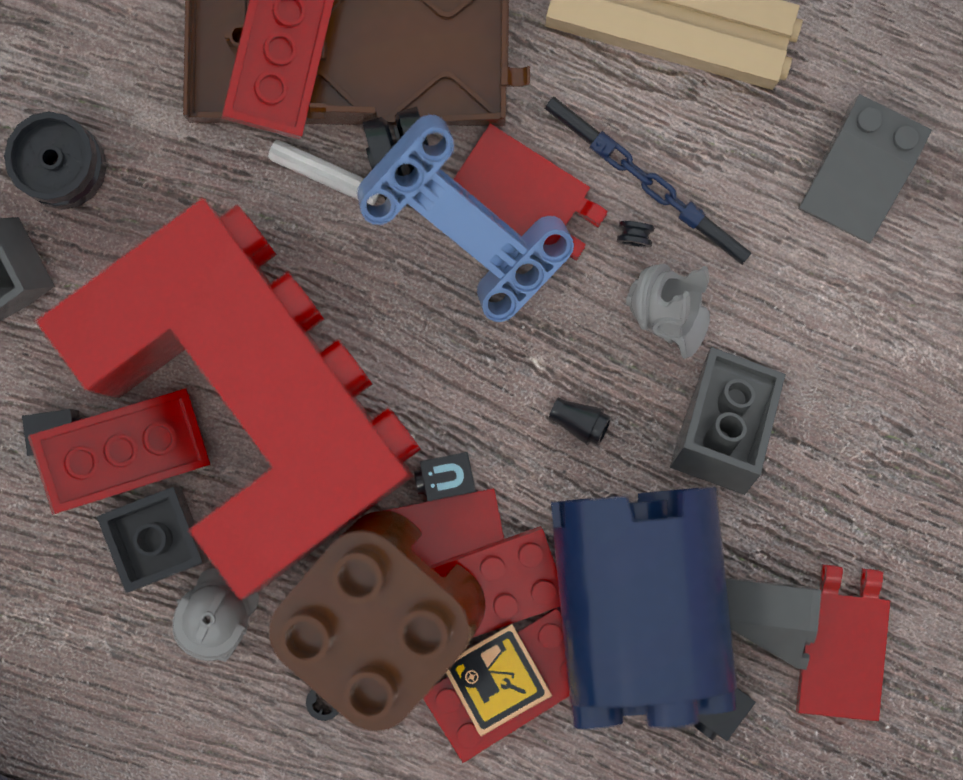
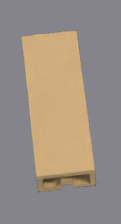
[545,0,803,90]

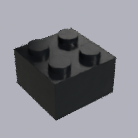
[97,486,209,593]

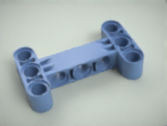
[357,115,574,322]

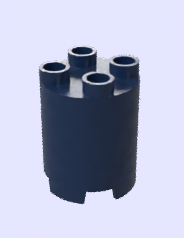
[551,487,737,729]

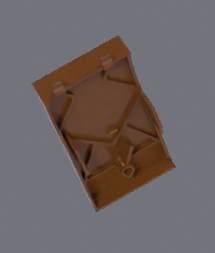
[183,0,530,126]

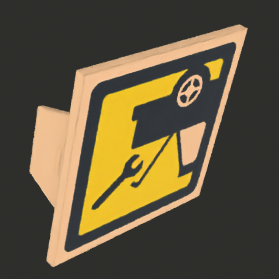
[446,624,552,736]

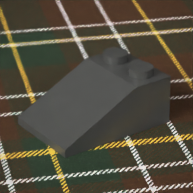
[798,94,932,244]
[0,217,55,321]
[670,347,786,495]

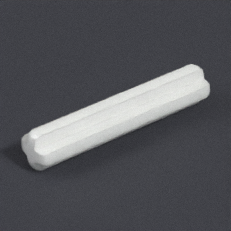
[268,140,380,206]

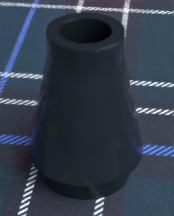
[549,397,612,446]

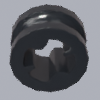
[616,221,655,248]
[306,689,339,721]

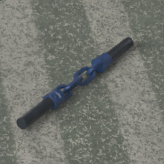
[544,96,752,265]

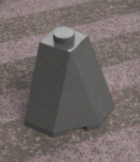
[726,577,822,670]

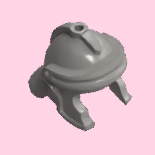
[626,264,710,359]
[172,568,259,662]

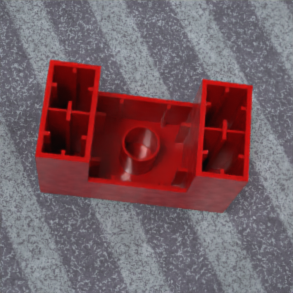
[35,198,421,600]

